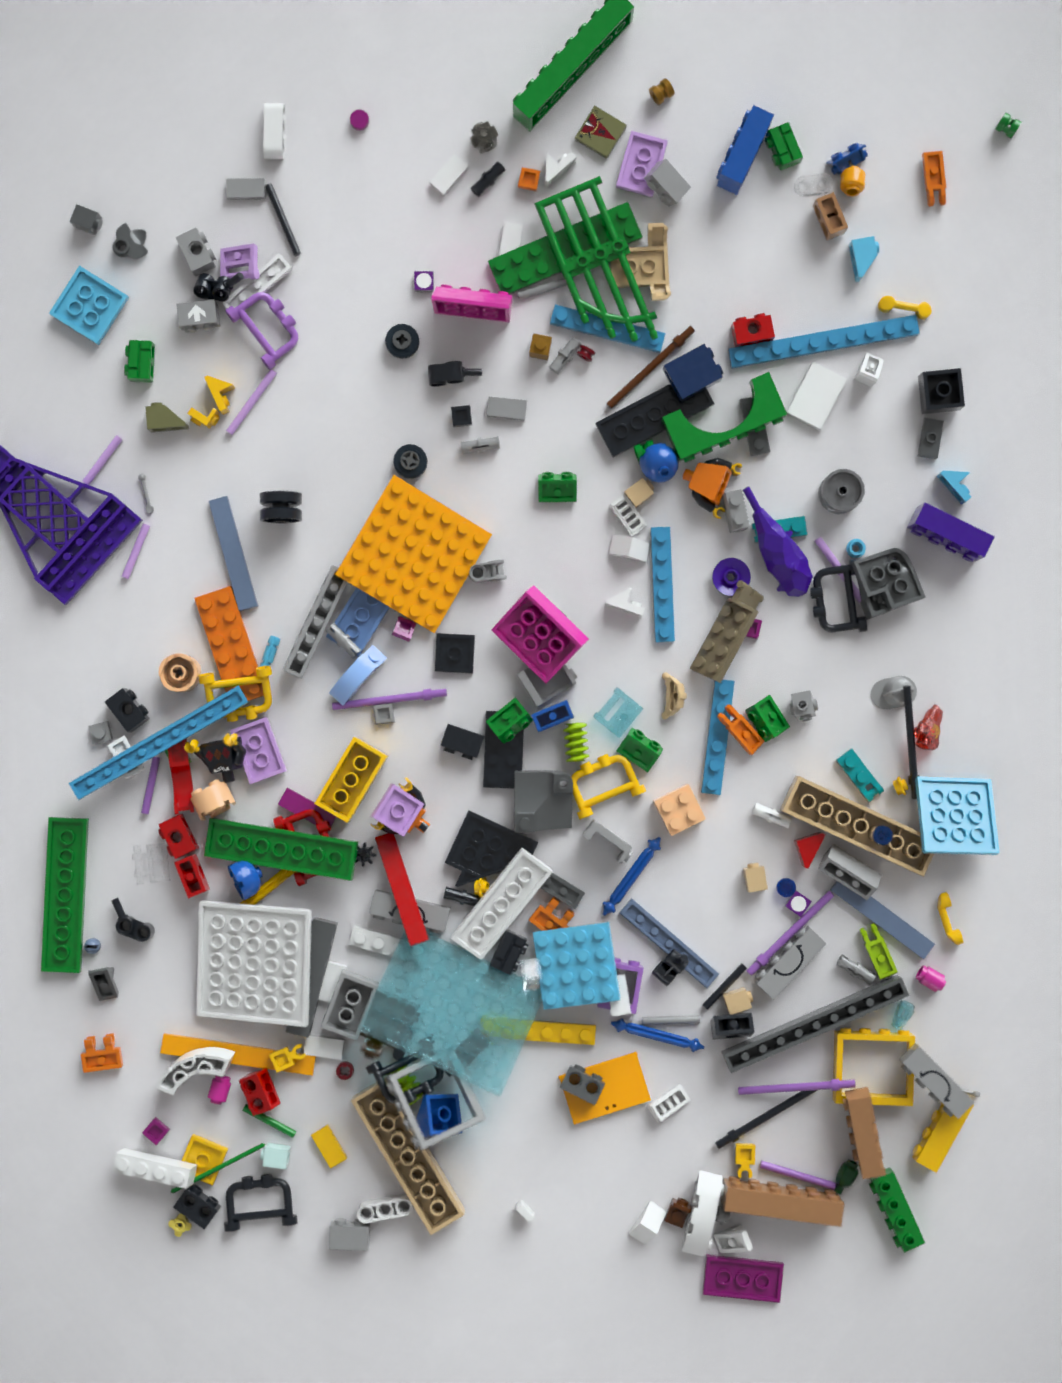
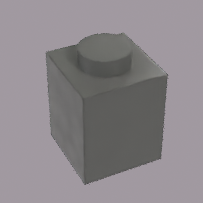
[69,204,103,235]

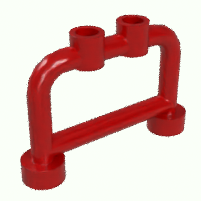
[273,809,332,887]

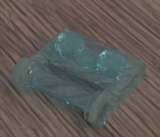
[593,687,644,738]

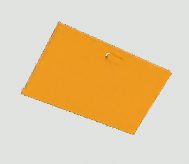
[558,1052,651,1125]

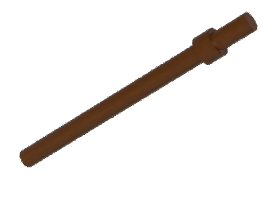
[606,326,695,409]

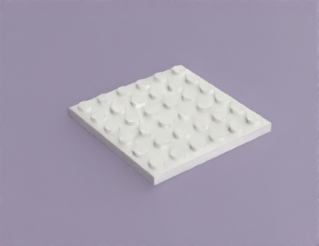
[197,900,312,1027]

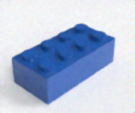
[716,105,774,195]

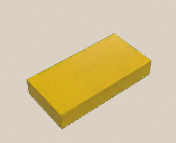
[311,1124,348,1169]

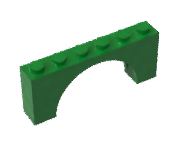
[661,372,787,463]

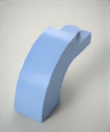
[329,645,387,705]

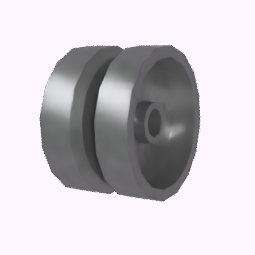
[818,469,865,514]

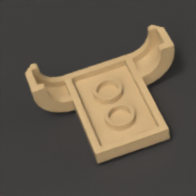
[610,223,671,301]

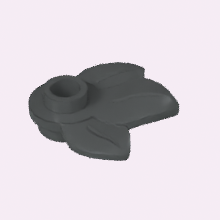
[112,223,148,259]

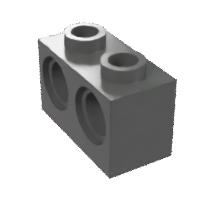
[560,1064,605,1105]

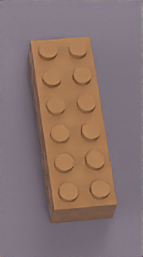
[721,1176,844,1227]

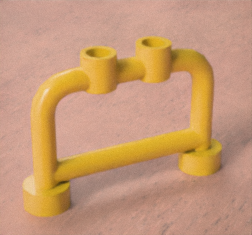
[198,666,272,722]
[571,754,646,820]

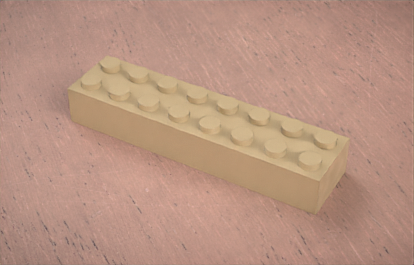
[780,775,934,877]
[351,1076,465,1235]

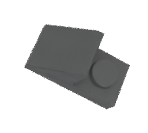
[88,967,119,1001]

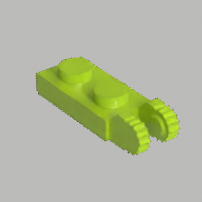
[859,923,898,980]

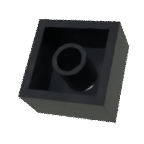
[918,368,965,414]

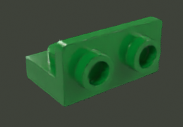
[538,472,577,502]
[745,695,790,742]
[485,697,533,744]
[616,728,663,773]

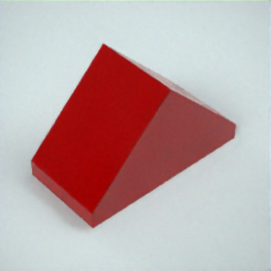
[794,832,826,869]

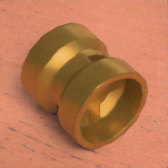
[649,78,675,105]

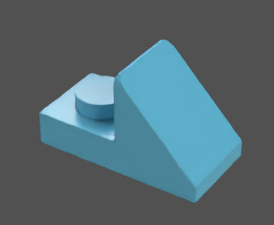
[937,470,971,504]

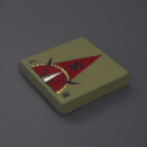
[575,105,627,159]

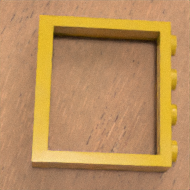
[832,1027,915,1106]

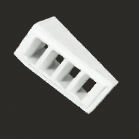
[609,494,647,537]
[647,1084,691,1122]

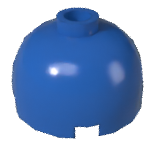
[639,443,679,483]
[227,861,263,900]

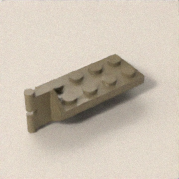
[690,580,764,683]

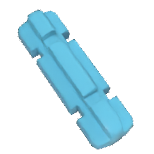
[259,636,280,667]

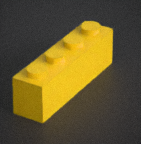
[912,1101,974,1173]

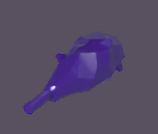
[743,486,813,597]

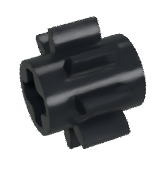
[355,842,377,867]

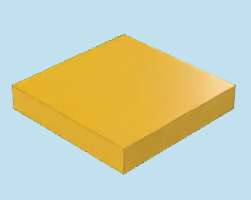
[181,1134,229,1186]

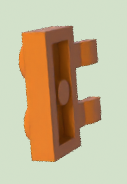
[529,896,575,931]
[81,1033,123,1073]

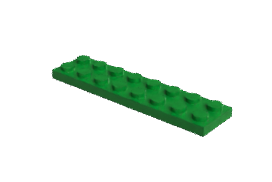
[488,202,643,294]
[41,817,89,973]
[204,818,358,881]

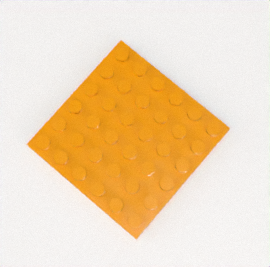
[335,475,492,633]

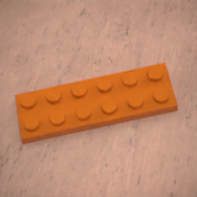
[194,586,264,701]

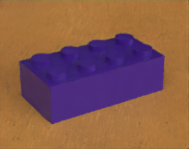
[907,502,995,562]

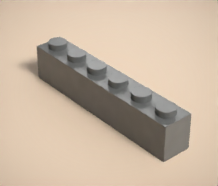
[284,917,338,1038]

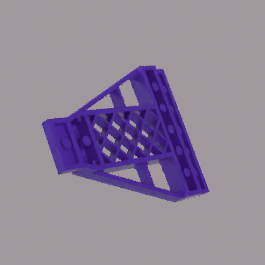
[0,445,143,605]

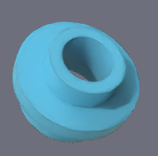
[846,539,866,558]

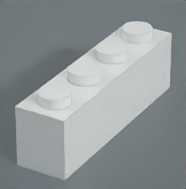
[113,1148,197,1189]

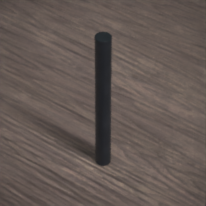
[265,183,301,256]

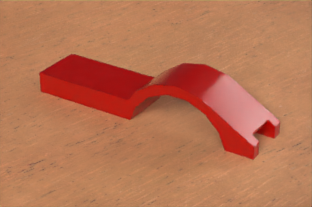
[168,738,195,815]

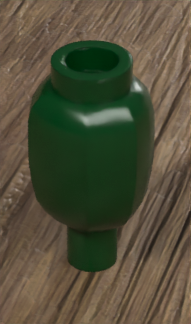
[834,1159,859,1195]

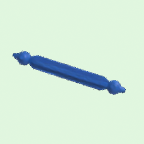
[603,837,661,916]
[611,1018,705,1052]

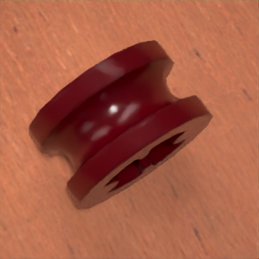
[576,345,596,362]
[336,1061,354,1080]

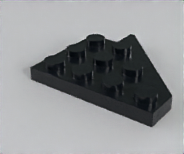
[445,810,538,887]

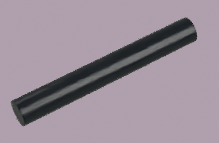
[702,963,747,1010]

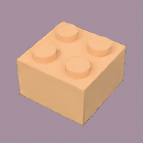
[653,784,706,836]

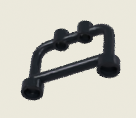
[810,559,867,632]
[366,1035,444,1104]
[224,1174,298,1232]

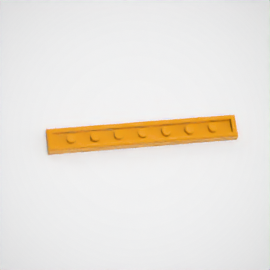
[160,1033,316,1076]

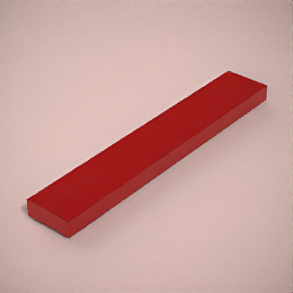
[375,833,429,947]

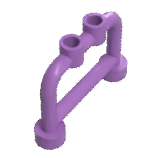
[225,292,298,370]

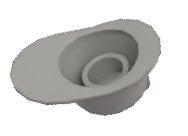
[871,676,917,709]

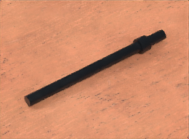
[903,685,920,799]
[715,1090,818,1149]

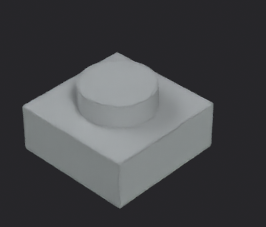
[88,721,113,745]

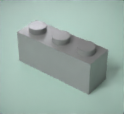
[818,844,882,900]

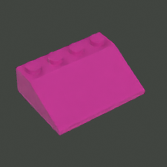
[431,284,513,322]
[491,585,589,683]

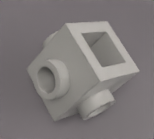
[789,690,818,722]

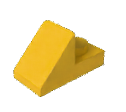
[204,375,235,415]

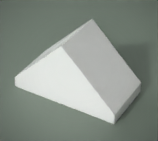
[854,352,884,387]
[609,535,650,562]
[629,1201,666,1245]

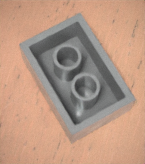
[321,969,379,1041]

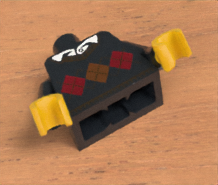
[184,733,246,783]

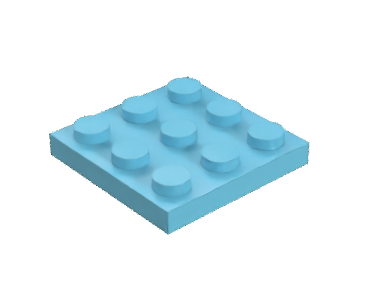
[49,265,129,345]

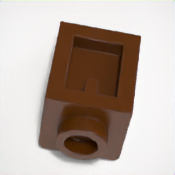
[664,1198,692,1229]

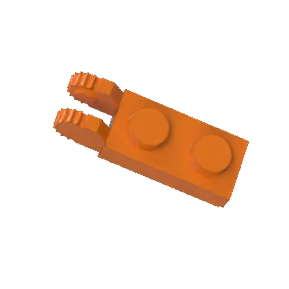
[922,151,946,207]
[717,704,765,755]

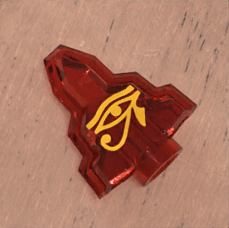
[913,704,943,750]

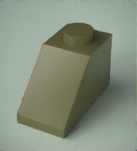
[145,402,189,432]

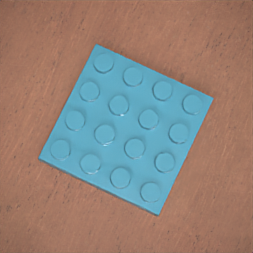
[915,776,1000,855]
[533,922,621,1010]

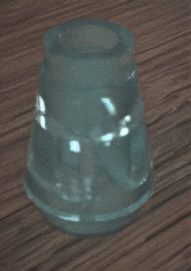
[891,1000,915,1030]

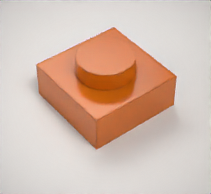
[518,167,540,192]

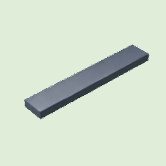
[209,496,258,611]
[830,881,935,959]
[619,898,719,988]

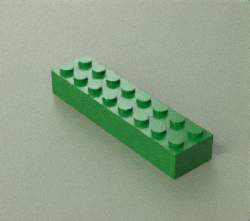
[513,0,634,132]

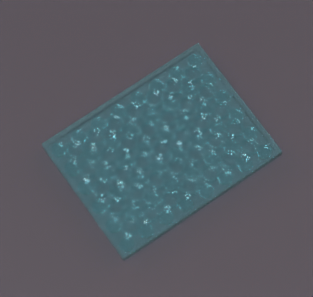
[358,931,542,1097]

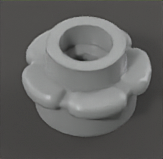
[715,1206,730,1225]

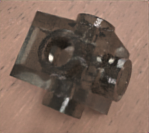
[470,121,499,154]

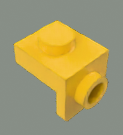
[187,407,220,429]

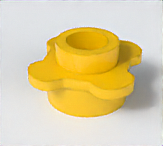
[893,776,909,796]
[474,877,489,898]

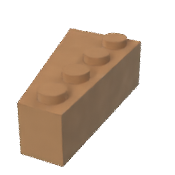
[843,1087,886,1179]

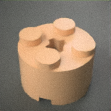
[159,653,201,693]
[191,779,236,821]

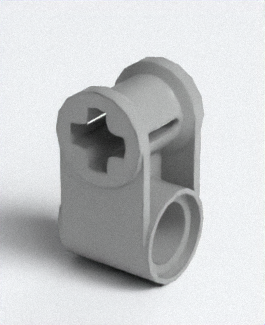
[469,560,507,583]

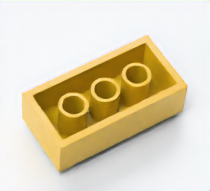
[314,737,389,823]

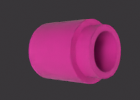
[916,965,946,992]
[207,1075,231,1105]

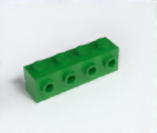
[869,1167,925,1253]

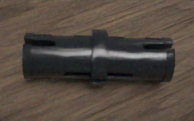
[470,161,505,197]
[443,886,481,906]

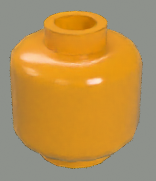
[840,166,865,196]

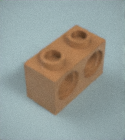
[813,192,848,241]

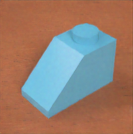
[848,236,880,282]

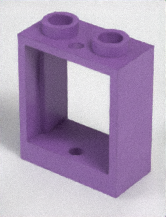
[597,958,644,1014]

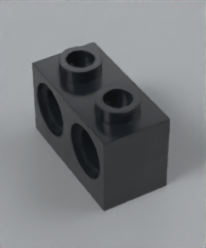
[173,1185,221,1230]

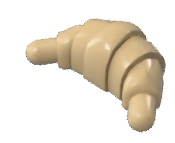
[661,672,687,720]

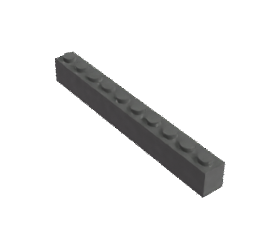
[721,975,910,1073]

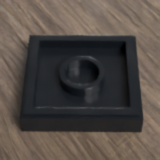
[435,633,475,674]

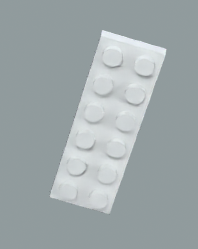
[451,848,553,960]

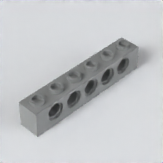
[283,565,347,679]

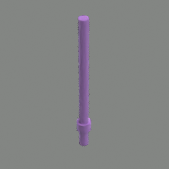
[332,689,447,710]
[746,891,834,976]
[738,1079,856,1095]

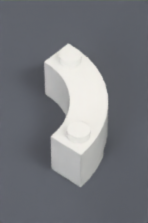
[156,1047,235,1095]
[682,1171,725,1257]

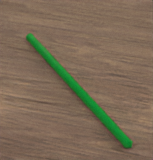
[170,1143,265,1194]

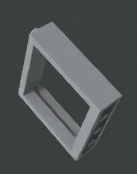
[386,1047,486,1152]

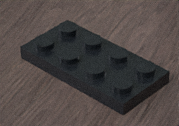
[483,711,524,789]

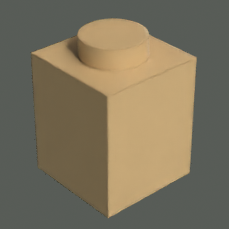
[624,478,654,508]
[743,862,768,892]
[722,987,754,1015]

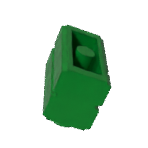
[765,122,803,171]
[124,340,155,383]

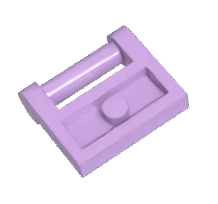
[220,243,259,280]

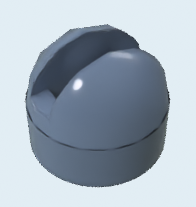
[84,938,101,954]

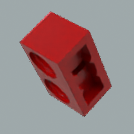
[239,1068,281,1116]

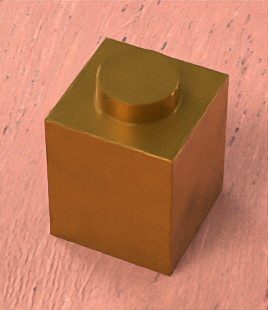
[529,333,552,361]

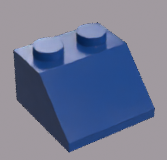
[416,1094,463,1138]

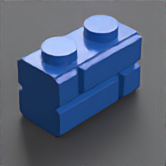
[531,700,574,733]

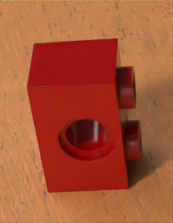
[731,313,775,347]
[158,814,199,859]
[174,854,210,898]

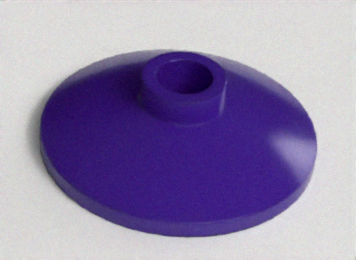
[712,558,751,596]

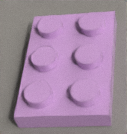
[616,131,668,197]
[230,717,287,784]

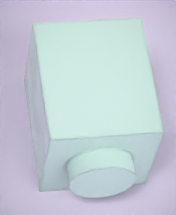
[260,1143,291,1169]

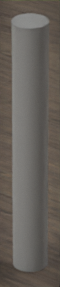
[518,278,567,300]
[642,1015,700,1025]

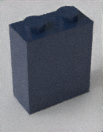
[662,343,724,402]

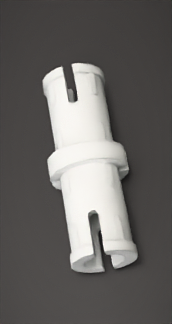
[752,803,792,829]

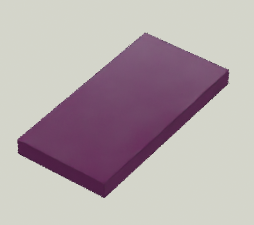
[703,1254,784,1303]

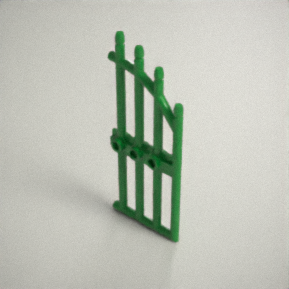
[534,176,658,342]

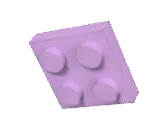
[371,783,424,837]

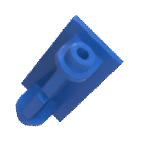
[826,143,868,175]

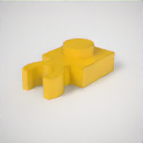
[269,1044,306,1073]
[735,1143,756,1178]

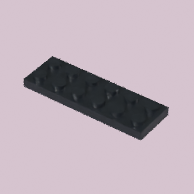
[595,384,715,457]

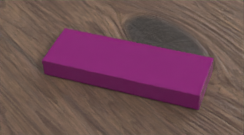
[278,787,337,827]

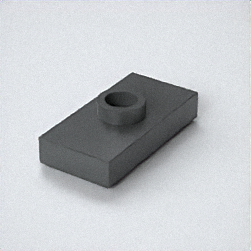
[918,418,944,459]

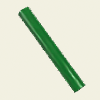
[242,1104,297,1138]

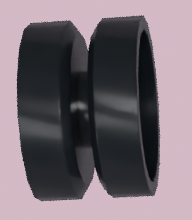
[260,491,302,524]

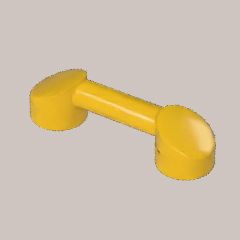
[878,296,932,319]
[937,892,964,945]

